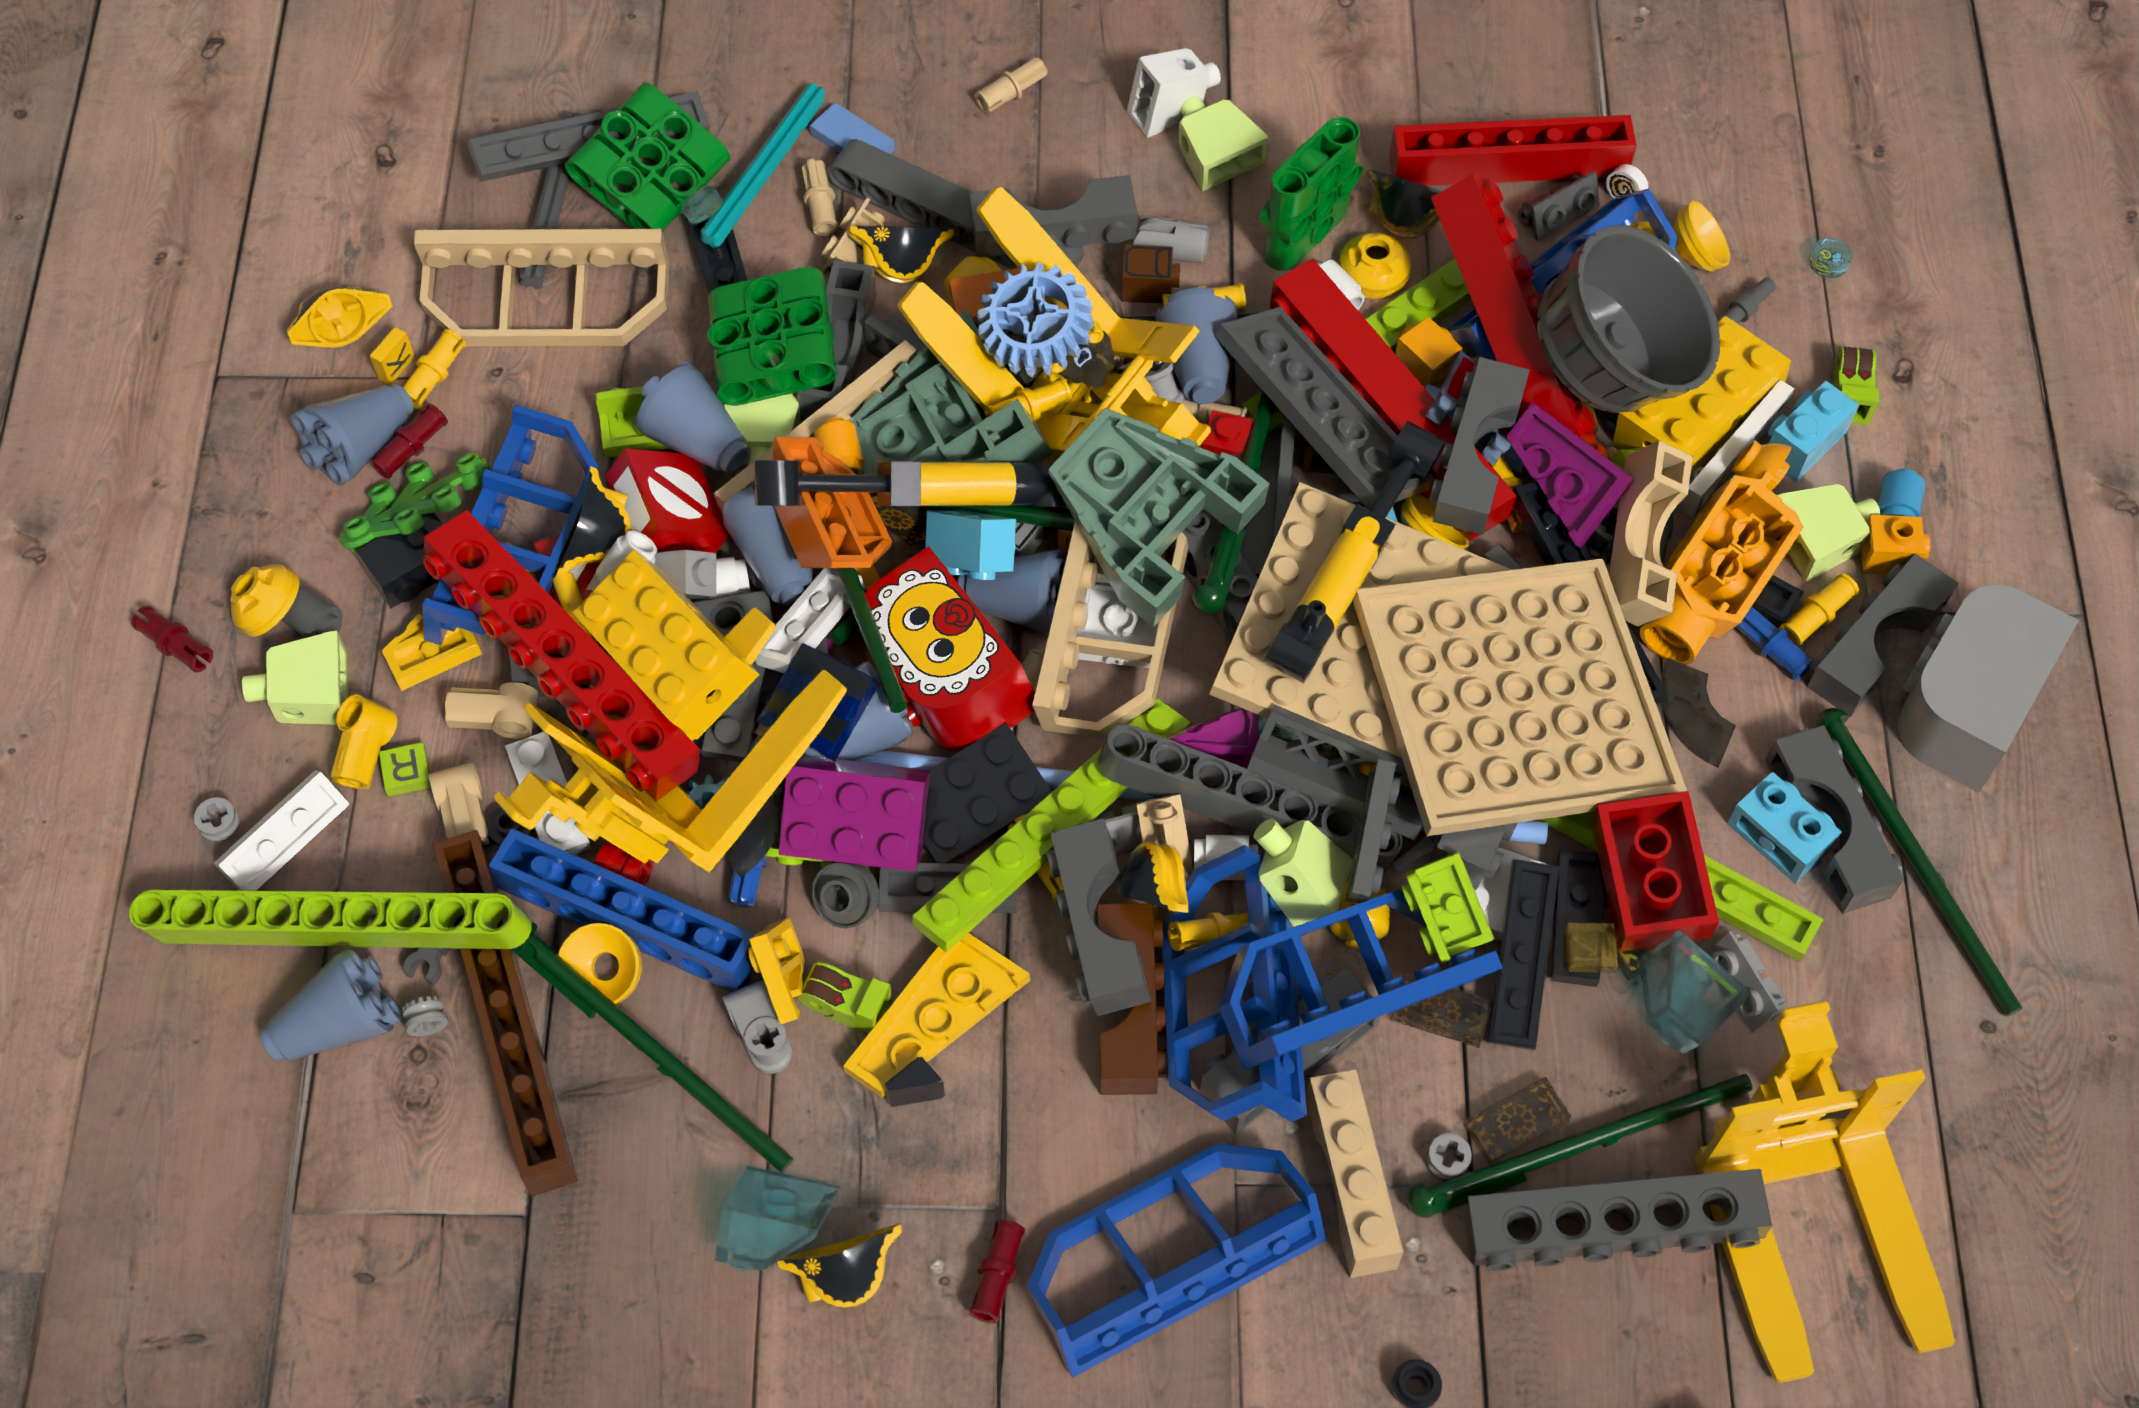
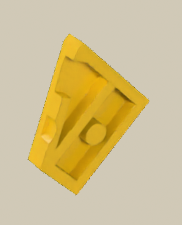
[382,614,482,691]
[749,917,805,1025]

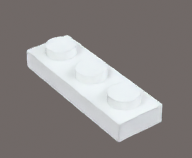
[755,568,865,676]
[505,732,592,855]
[213,770,349,891]

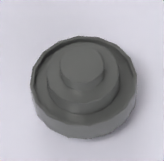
[812,862,879,929]

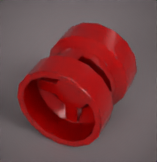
[593,841,653,886]

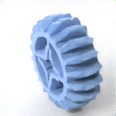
[977,261,1094,378]

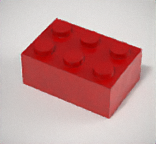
[1591,791,1719,952]

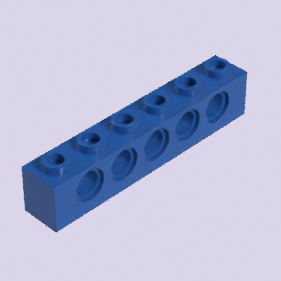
[488,828,756,992]

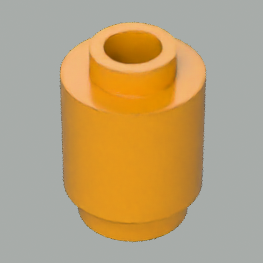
[814,417,864,475]

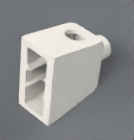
[1127,48,1220,138]

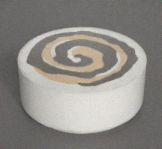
[1606,164,1648,199]

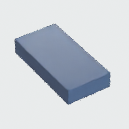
[810,102,895,154]

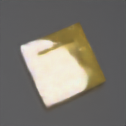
[1565,923,1618,973]

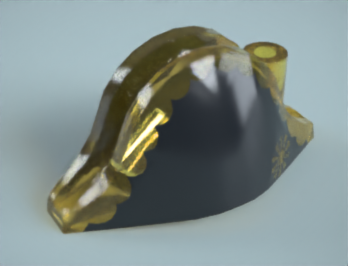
[1366,169,1441,239]

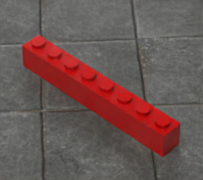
[1431,174,1611,460]
[1270,259,1517,541]

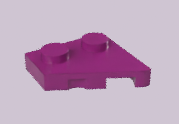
[1163,708,1260,788]

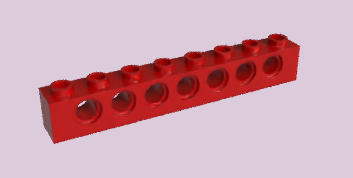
[423,510,700,802]

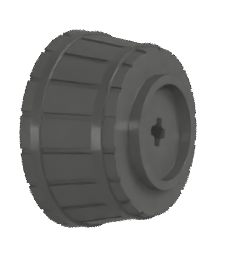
[1537,225,1720,413]

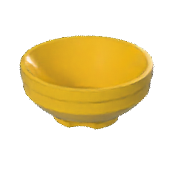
[1673,201,1730,272]
[1338,233,1411,299]
[1400,494,1469,550]
[230,564,300,637]
[558,923,642,1004]

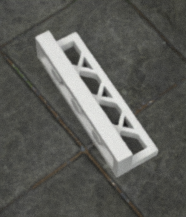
[1676,380,1794,518]

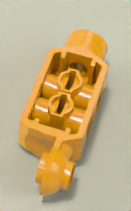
[1640,440,1804,665]

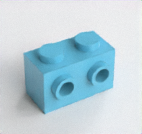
[1768,381,1859,482]
[926,510,1016,580]
[1727,772,1842,884]

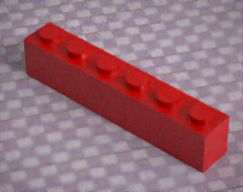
[1389,115,1637,186]

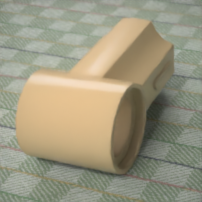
[445,682,538,740]
[429,762,490,846]

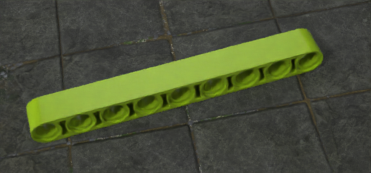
[129,890,532,949]

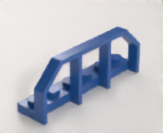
[1446,188,1677,361]
[423,404,599,645]
[1162,845,1307,1122]
[1219,889,1503,1070]
[1027,1143,1326,1378]

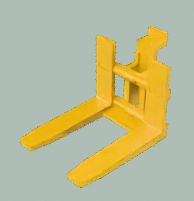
[898,187,1211,455]
[494,607,847,872]
[1694,1001,1955,1383]

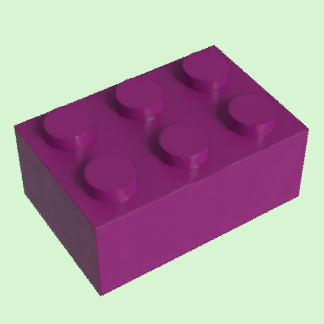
[779,755,930,872]

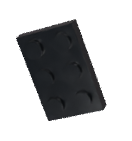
[923,723,1052,863]

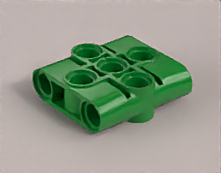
[565,82,730,232]
[1258,117,1363,271]
[707,267,837,406]

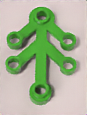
[339,452,491,554]

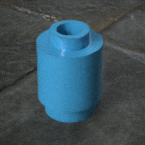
[1878,468,1926,517]

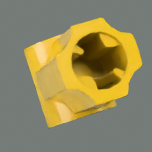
[330,694,398,790]

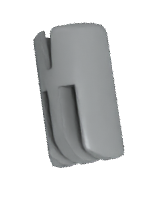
[1133,216,1209,263]

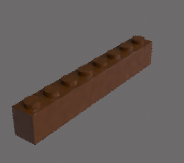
[432,830,578,1197]

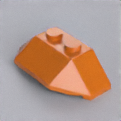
[773,437,892,568]

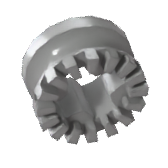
[194,797,240,843]
[401,996,448,1037]
[1426,1133,1472,1181]

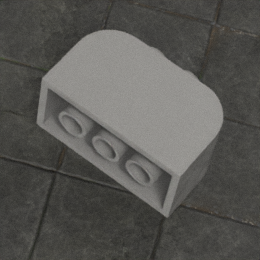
[1897,584,2079,793]

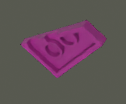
[1506,402,1634,548]

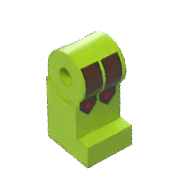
[1832,346,1880,425]
[797,962,893,1034]

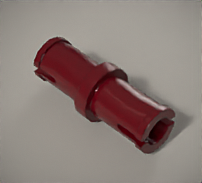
[369,404,448,479]
[131,606,213,673]
[969,1220,1025,1323]

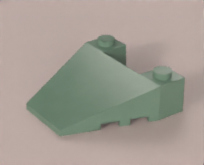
[850,309,1053,495]
[1048,408,1270,627]

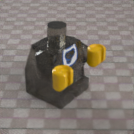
[1051,321,1115,387]

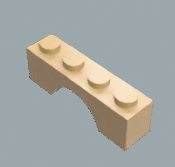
[1609,441,1693,626]
[1306,1069,1403,1278]

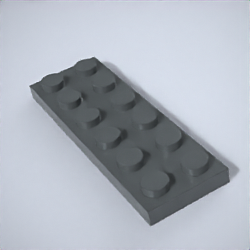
[1215,307,1435,510]

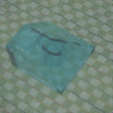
[1638,929,1752,1054]
[715,1166,840,1271]

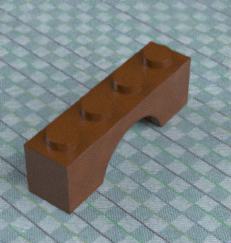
[1097,903,1167,1095]

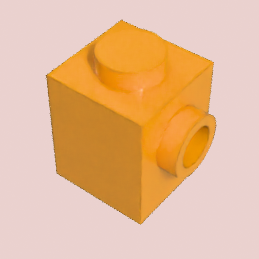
[1396,317,1463,388]
[1861,514,1930,574]

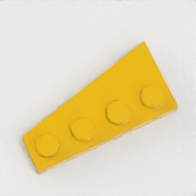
[843,933,1030,1098]

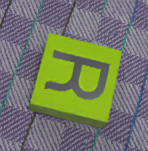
[379,742,431,797]

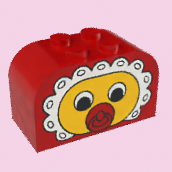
[865,546,1035,751]

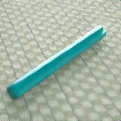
[701,83,826,248]

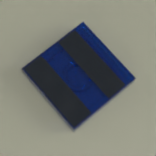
[757,643,880,761]

